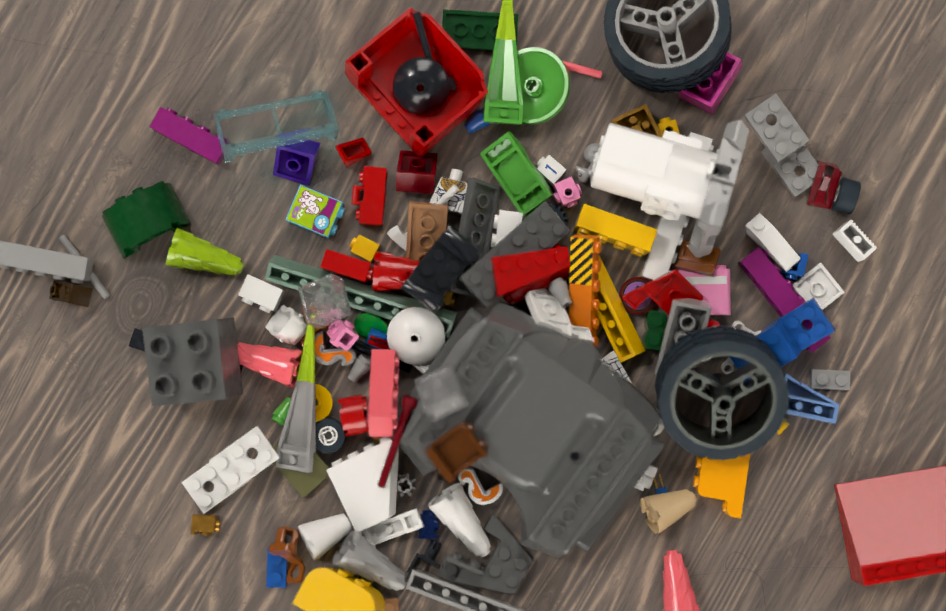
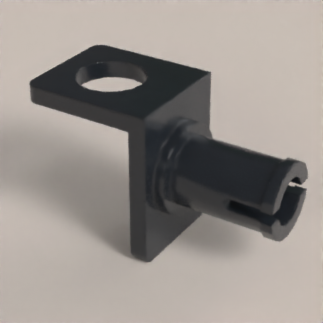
[405,539,442,575]

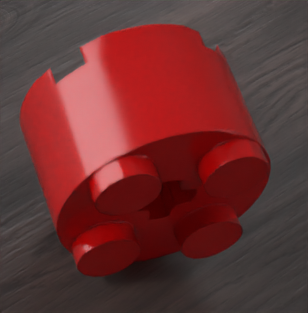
[338,394,369,436]

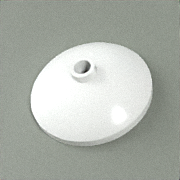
[387,307,445,365]

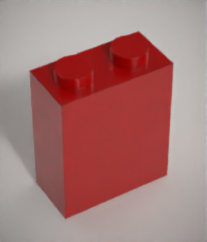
[320,249,373,284]

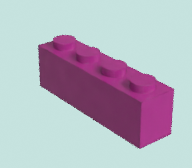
[149,107,230,166]

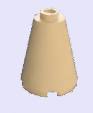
[640,489,696,533]

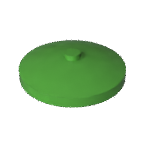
[517,47,570,124]

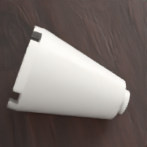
[297,513,353,560]

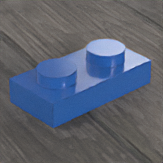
[266,547,287,588]

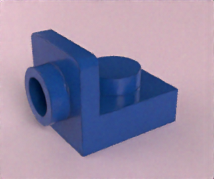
[781,253,809,281]

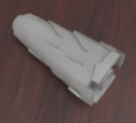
[333,530,408,591]

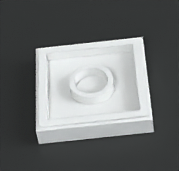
[792,263,845,310]

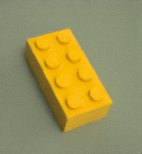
[574,204,657,257]

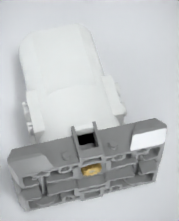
[591,120,749,258]

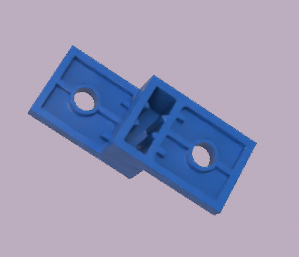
[729,297,836,380]

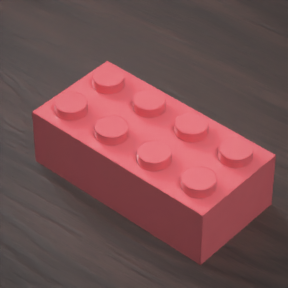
[368,349,399,437]

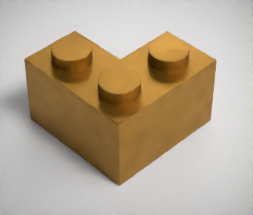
[610,104,663,138]

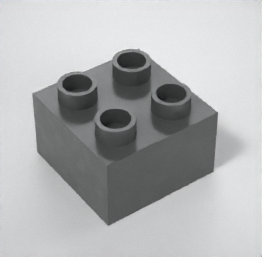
[142,317,243,406]

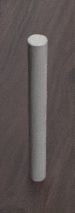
[58,234,110,299]

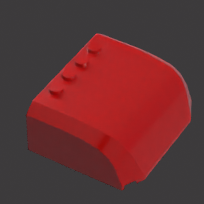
[345,7,488,157]

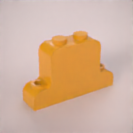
[692,454,750,518]

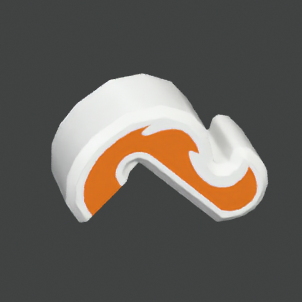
[458,467,503,505]

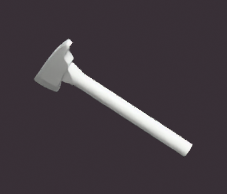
[387,184,459,251]

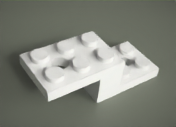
[181,426,280,514]

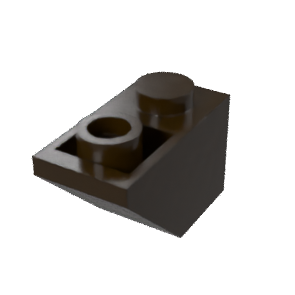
[49,280,93,307]

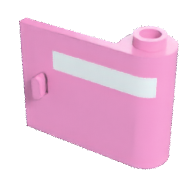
[671,265,731,316]

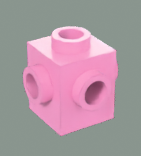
[553,177,582,208]
[326,318,359,351]

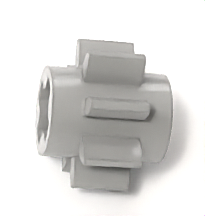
[397,473,417,497]

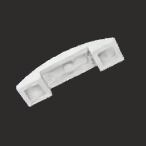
[358,508,424,546]

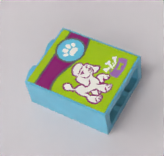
[285,185,346,239]

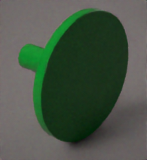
[354,314,389,339]

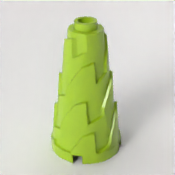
[165,228,244,276]

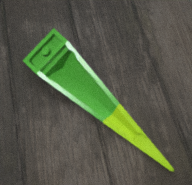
[483,0,523,125]

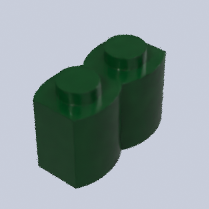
[642,310,666,351]

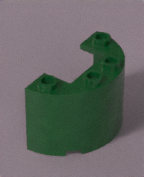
[102,181,191,259]

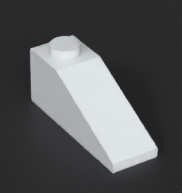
[745,213,801,272]

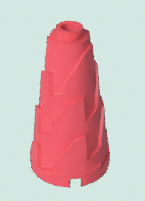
[237,342,303,388]
[663,550,700,611]

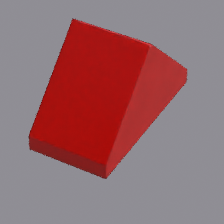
[335,137,372,168]

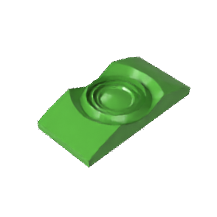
[480,131,552,216]

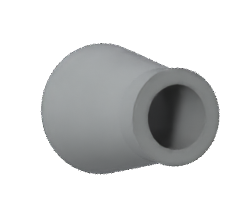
[549,278,572,308]
[348,353,371,383]

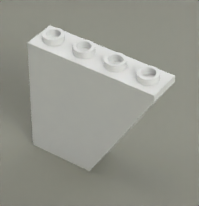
[326,437,399,532]

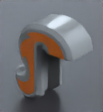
[315,331,357,366]

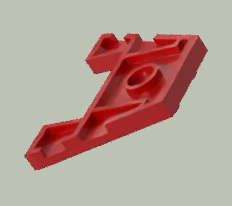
[622,269,704,335]

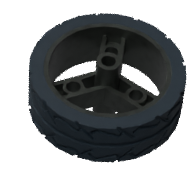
[655,326,789,460]

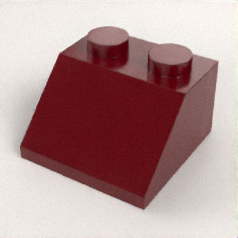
[396,150,438,194]

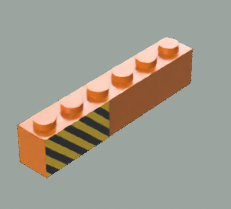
[569,234,602,348]

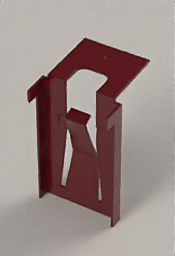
[806,160,842,210]

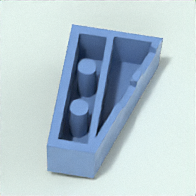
[783,373,839,424]

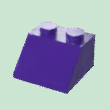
[273,132,321,186]

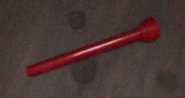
[377,395,419,488]

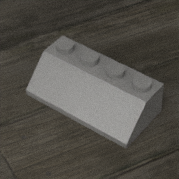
[654,298,712,381]

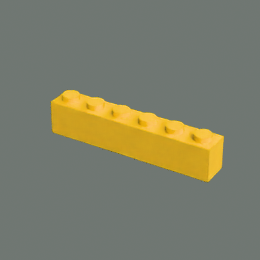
[597,255,646,363]

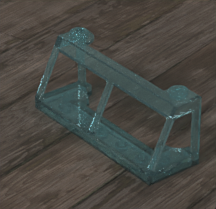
[214,90,339,163]

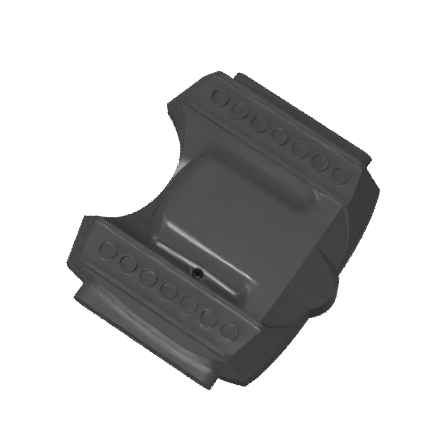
[397,301,664,558]

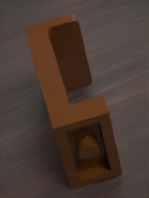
[425,420,489,484]

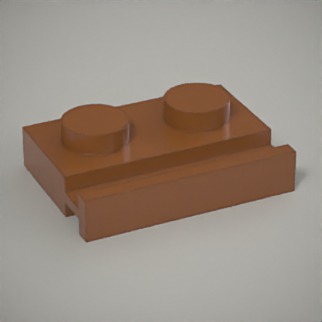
[675,241,721,276]

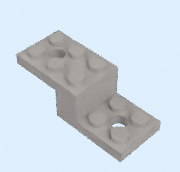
[743,94,825,198]

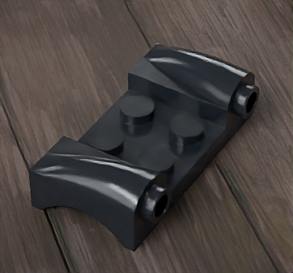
[400,225,480,312]

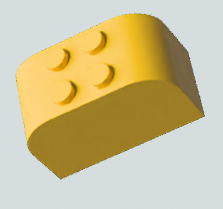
[292,568,385,611]

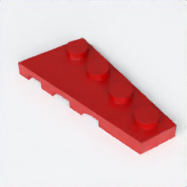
[491,246,570,297]

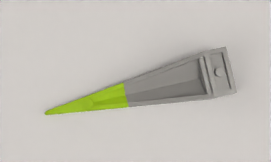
[276,314,316,473]

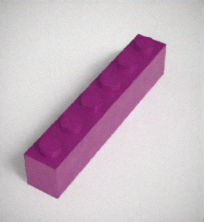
[738,247,831,353]

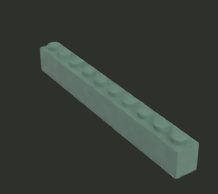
[265,255,457,338]

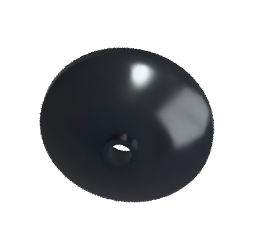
[393,57,450,115]

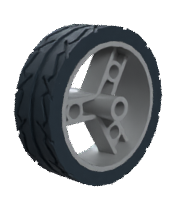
[604,0,732,93]

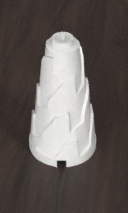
[428,483,491,558]

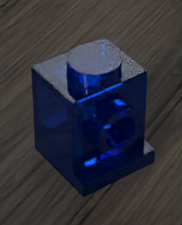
[419,510,439,539]

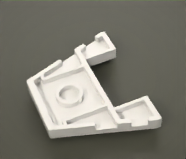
[524,284,594,344]

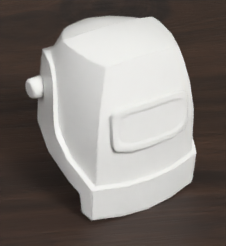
[265,305,307,345]

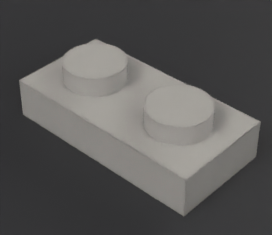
[810,369,850,390]

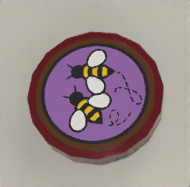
[619,277,656,315]

